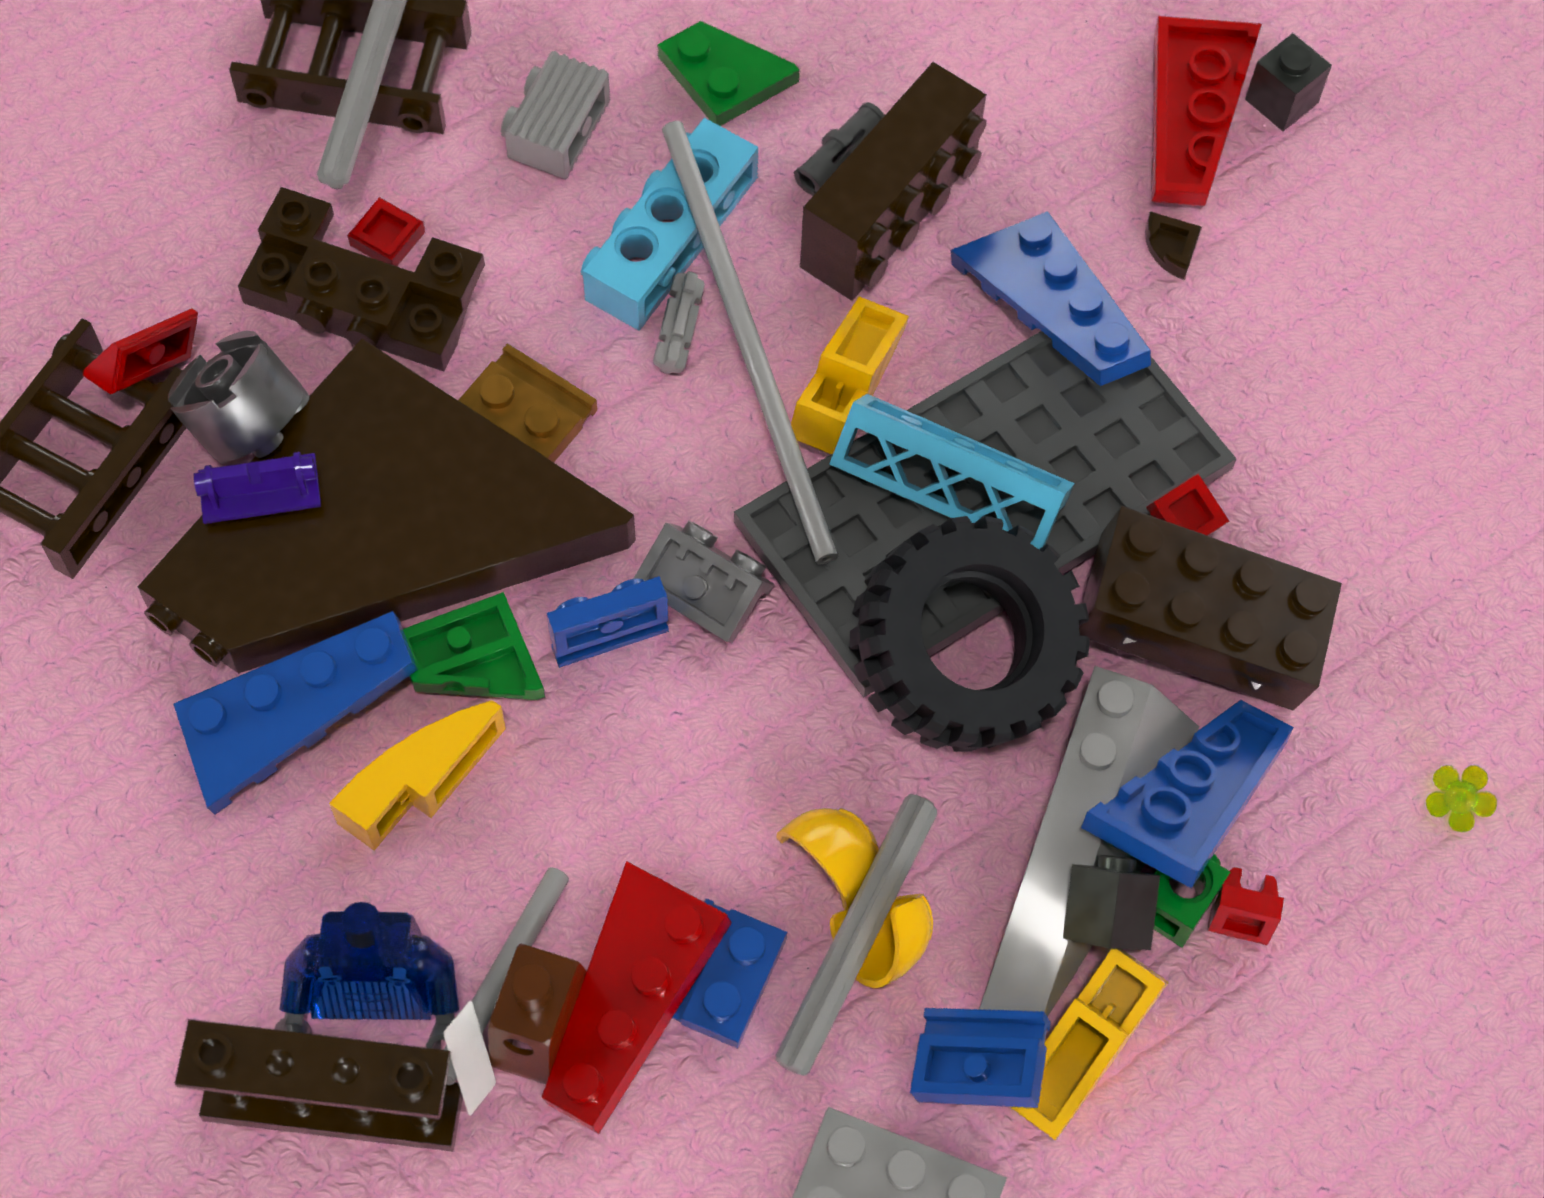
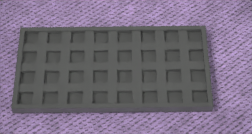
[734,331,1237,698]

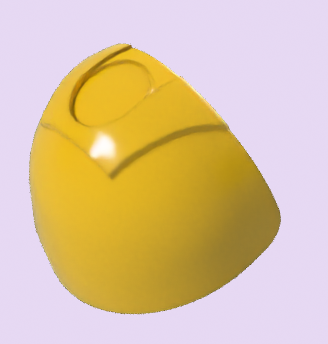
[776,808,878,910]
[830,894,933,988]

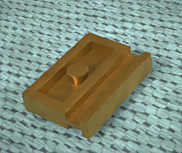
[458,343,598,462]

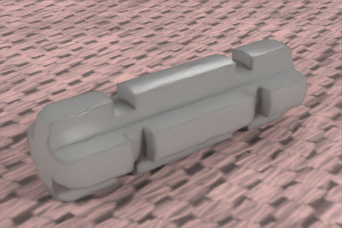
[653,271,705,374]

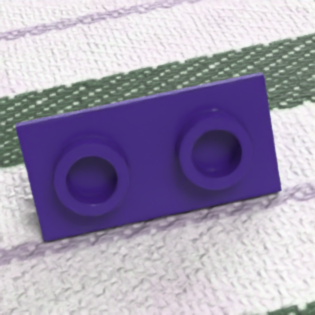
[194,452,321,524]

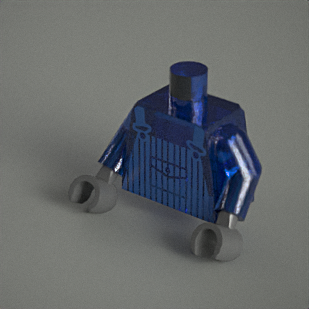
[274,902,460,1049]

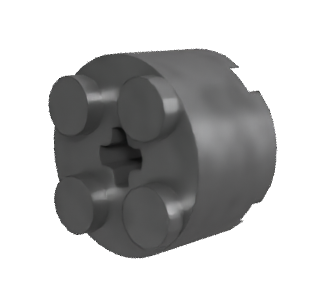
[168,331,309,464]

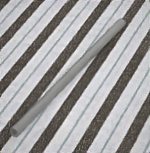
[662,121,838,565]

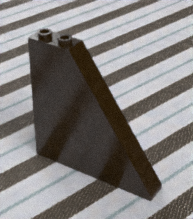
[137,338,636,673]

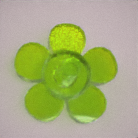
[1426,765,1497,832]

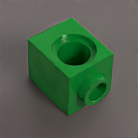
[1154,854,1230,948]

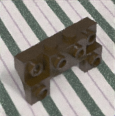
[238,187,485,371]

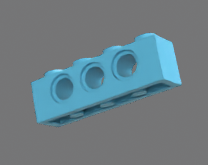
[581,118,759,331]

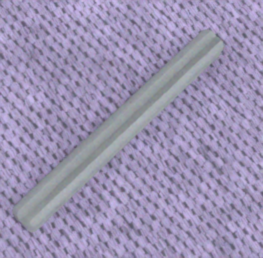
[317,0,407,189]
[776,794,937,1076]

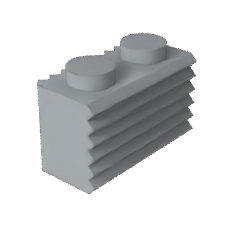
[501,51,610,179]

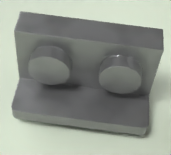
[633,520,775,643]

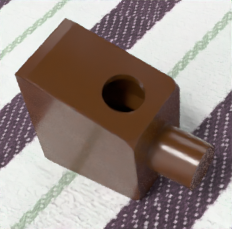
[488,943,587,1084]

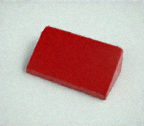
[83,308,198,395]

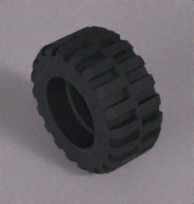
[850,516,1090,752]

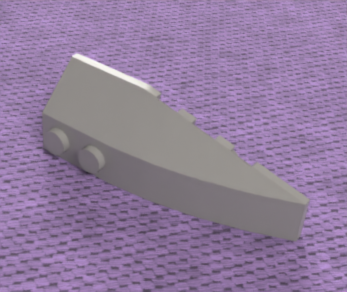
[979,666,1199,1017]

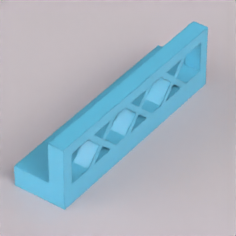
[829,394,1075,549]

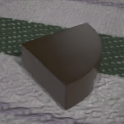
[1145,211,1202,280]

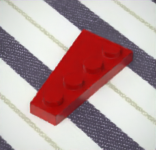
[1152,16,1262,206]
[541,861,732,1134]

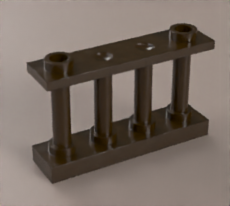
[229,0,472,135]
[0,318,186,579]
[174,1019,463,1152]

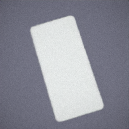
[444,1001,496,1115]

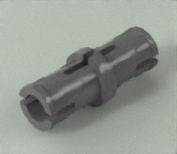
[794,102,885,196]

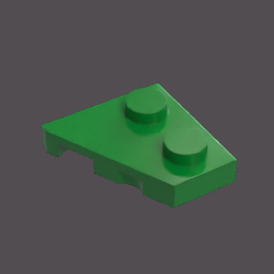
[657,21,800,126]
[403,592,545,700]

